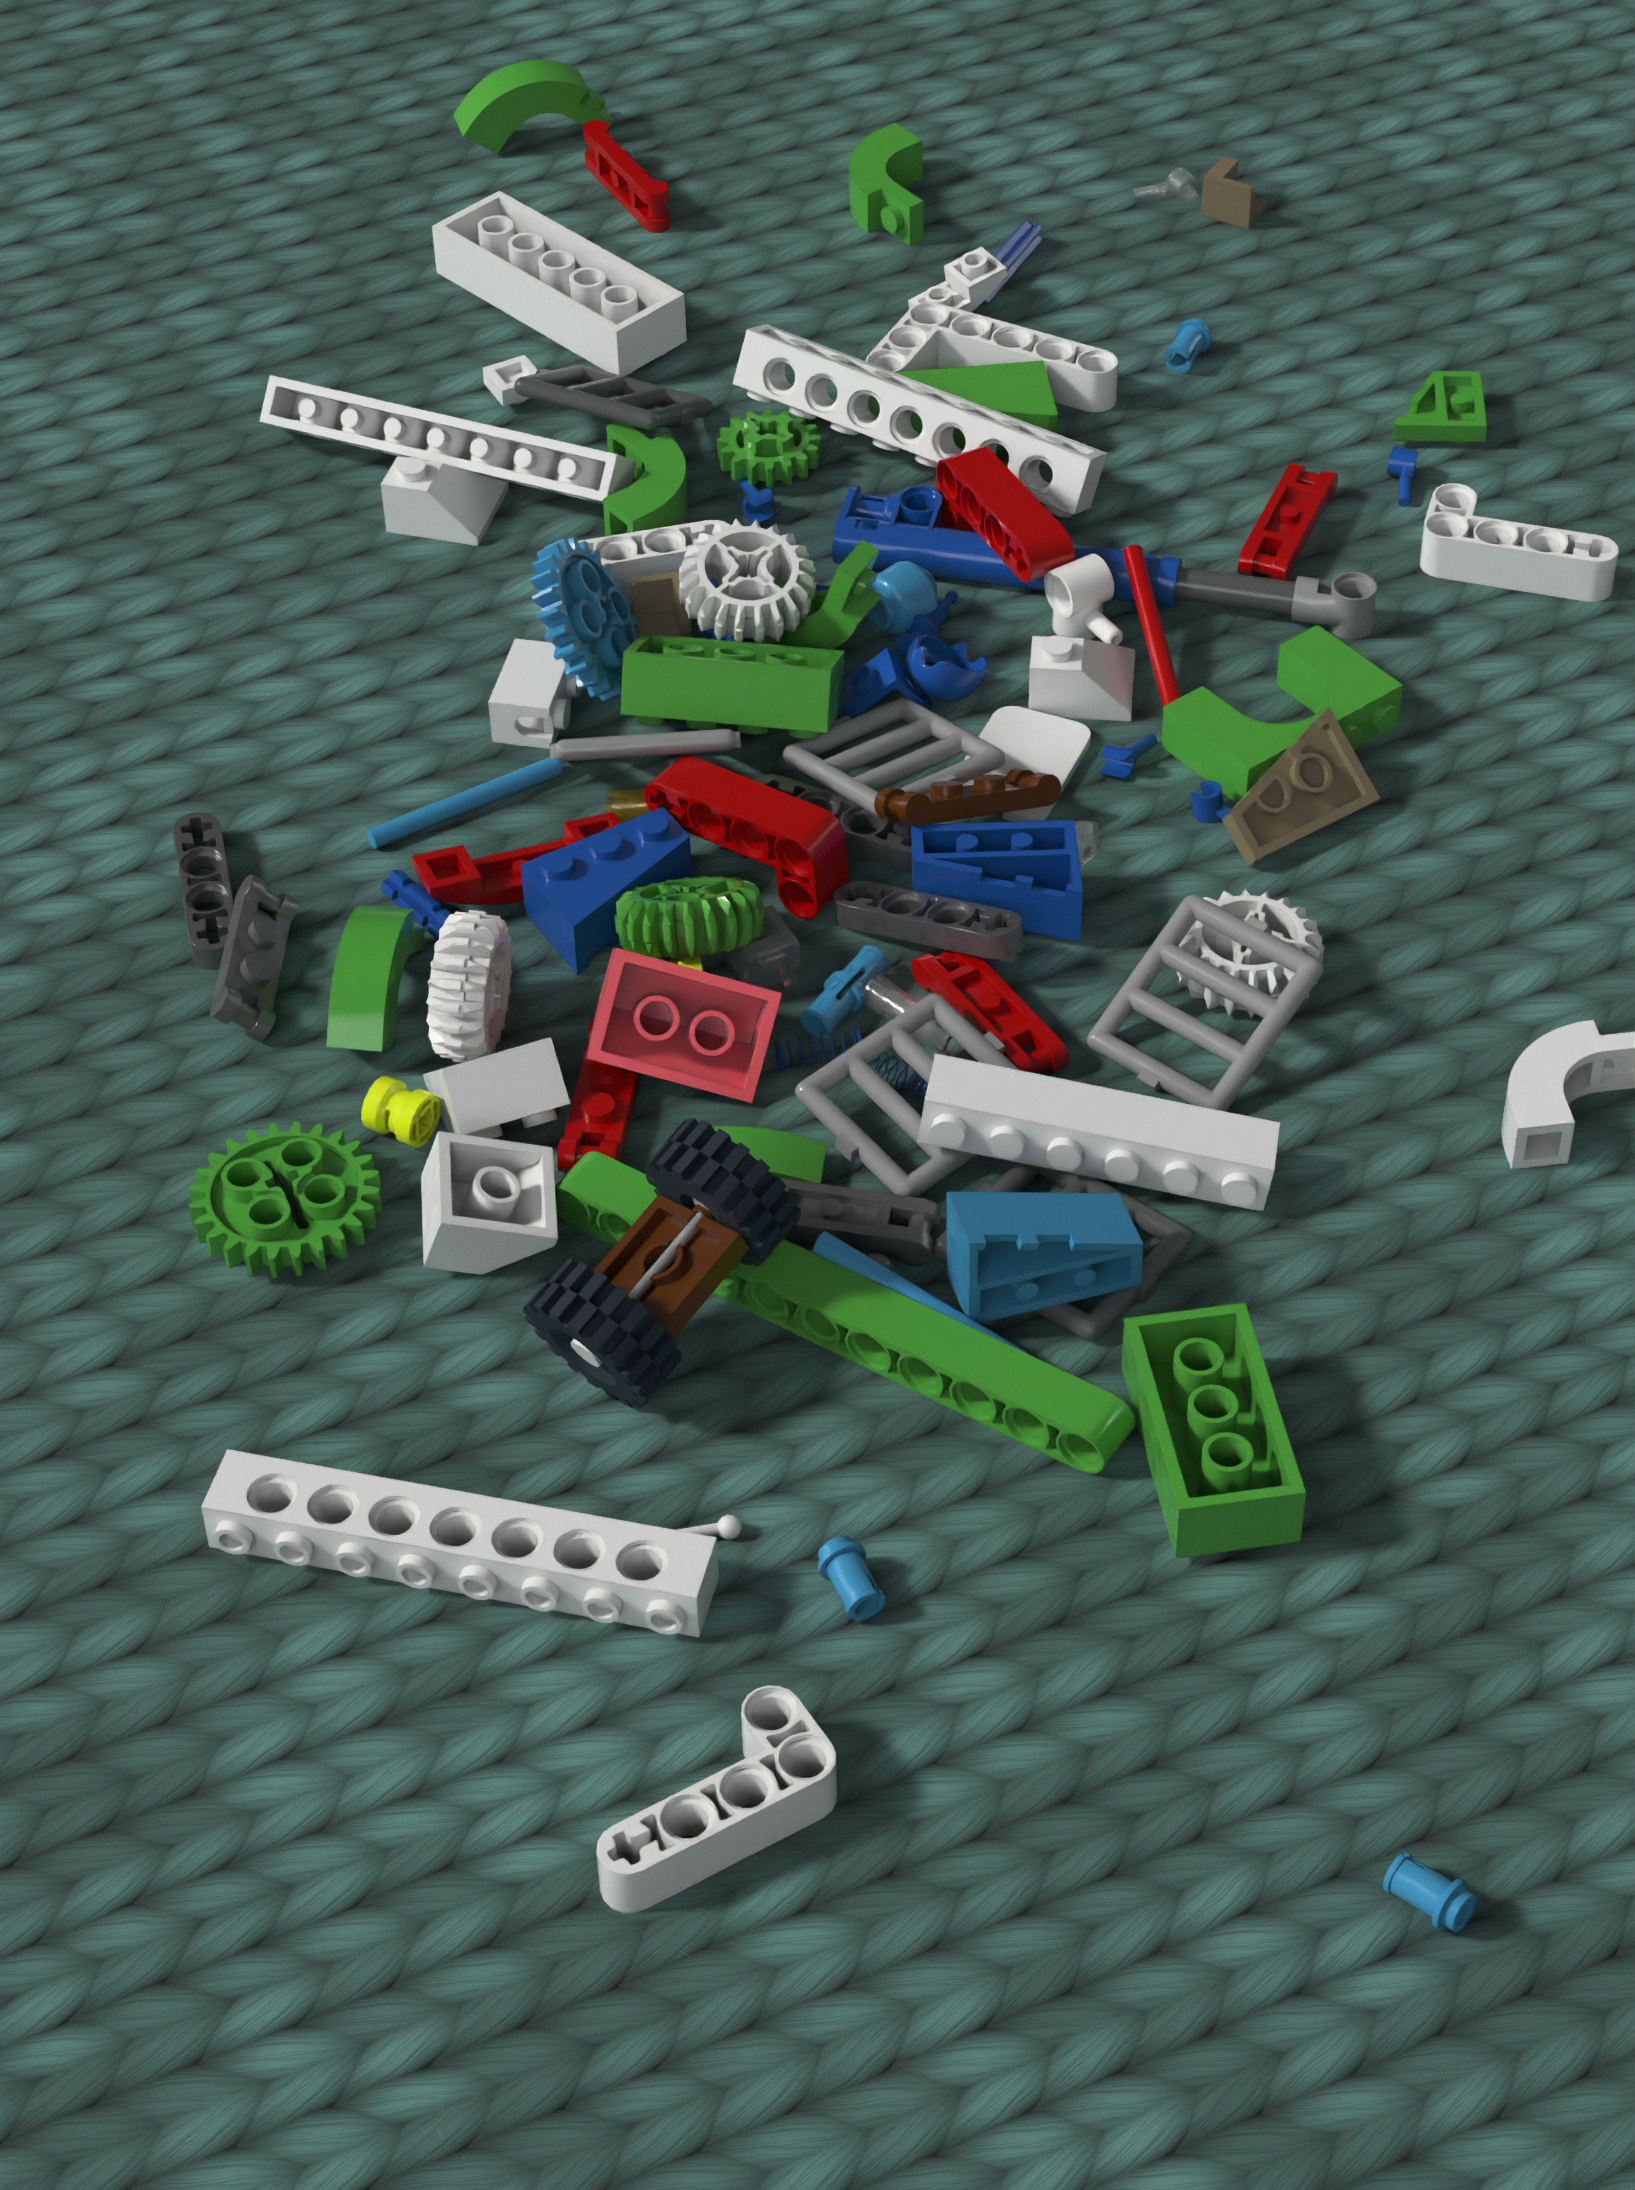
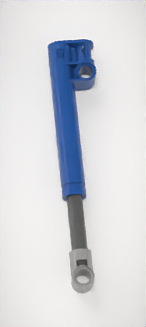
[832,485,1377,640]

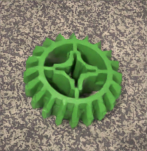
[614,876,765,959]

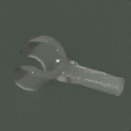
[1133,168,1198,203]

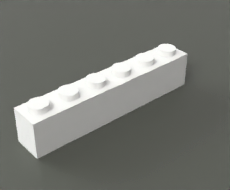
[917,1053,1280,1212]

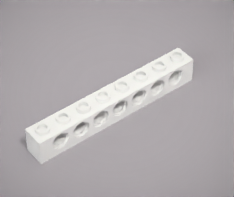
[733,324,1107,518]
[259,375,637,504]
[201,1449,719,1638]

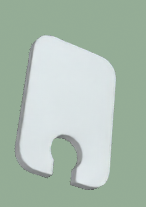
[963,706,1091,822]

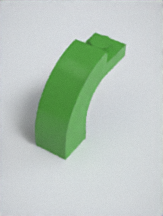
[453,60,613,154]
[849,123,923,246]
[603,421,688,536]
[751,540,883,650]
[326,905,425,1052]

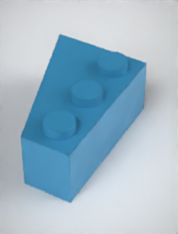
[947,1192,1143,1324]

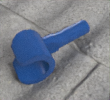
[1387,446,1418,507]
[739,477,776,524]
[1100,733,1158,780]
[1191,780,1232,823]

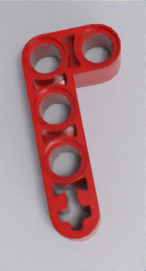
[936,446,1075,582]
[644,755,849,920]

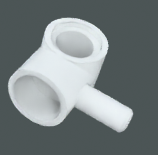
[1044,553,1123,645]

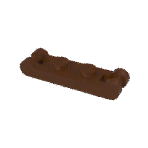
[874,768,1061,826]

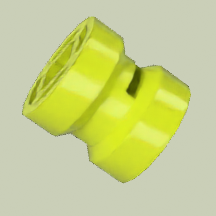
[361,1075,441,1149]

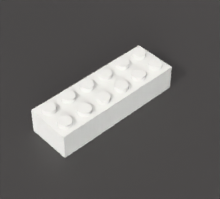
[432,191,687,376]

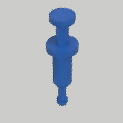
[894,591,958,658]

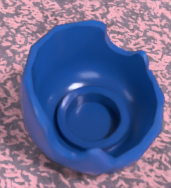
[906,634,989,702]

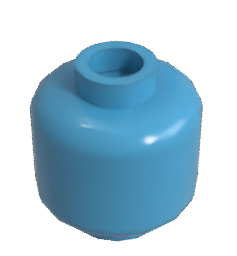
[867,561,938,635]

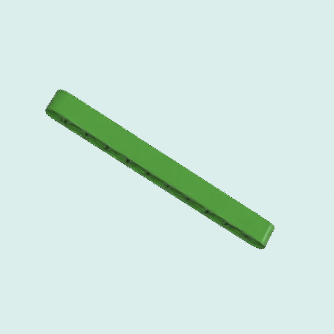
[555,1151,1136,1474]

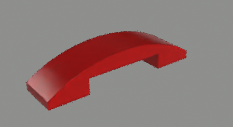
[412,811,621,905]

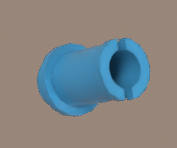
[1163,318,1212,374]
[817,1536,886,1621]
[1383,1852,1477,1932]

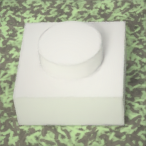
[482,355,538,407]

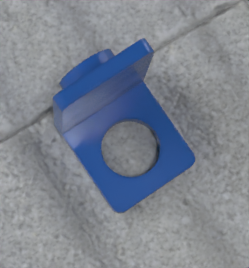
[841,648,933,718]

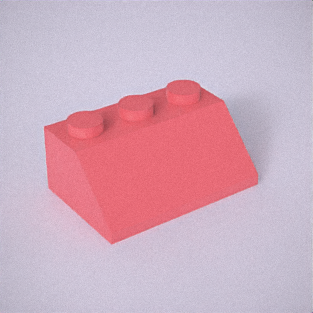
[586,948,782,1103]

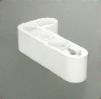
[1420,483,1619,602]
[578,520,731,600]
[596,1685,837,1913]

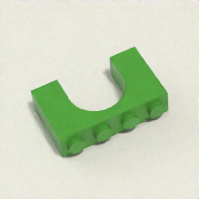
[1161,625,1403,803]

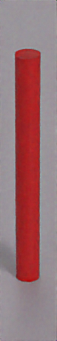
[1123,545,1181,707]

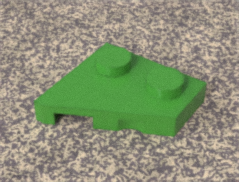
[1393,371,1487,444]

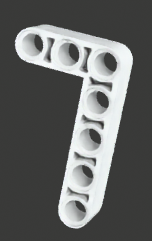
[865,302,1118,413]

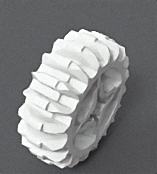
[679,518,816,643]
[1177,889,1324,1019]
[426,910,513,1063]

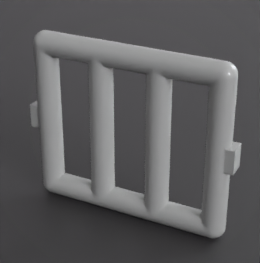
[783,697,1006,818]
[549,729,741,761]
[1087,894,1324,1112]
[795,993,1019,1197]

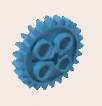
[530,537,640,702]

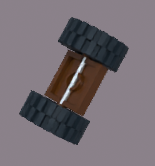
[523,1118,801,1409]

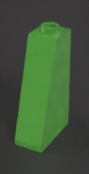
[868,360,1058,451]

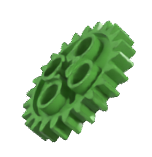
[189,1121,382,1278]

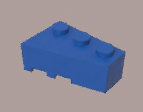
[521,807,692,976]
[911,820,1083,942]

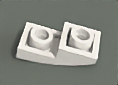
[908,247,1007,312]

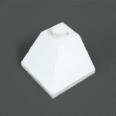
[381,456,509,546]
[1028,635,1135,722]

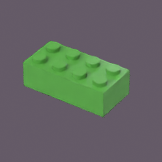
[620,633,845,739]
[1121,1303,1306,1559]

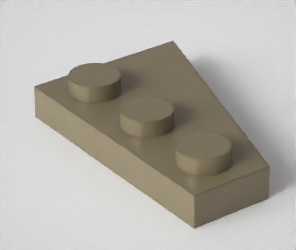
[1222,707,1381,867]

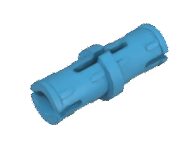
[800,945,890,1039]

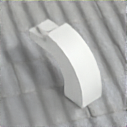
[1501,1020,1635,1169]

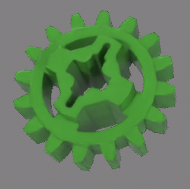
[717,408,821,488]

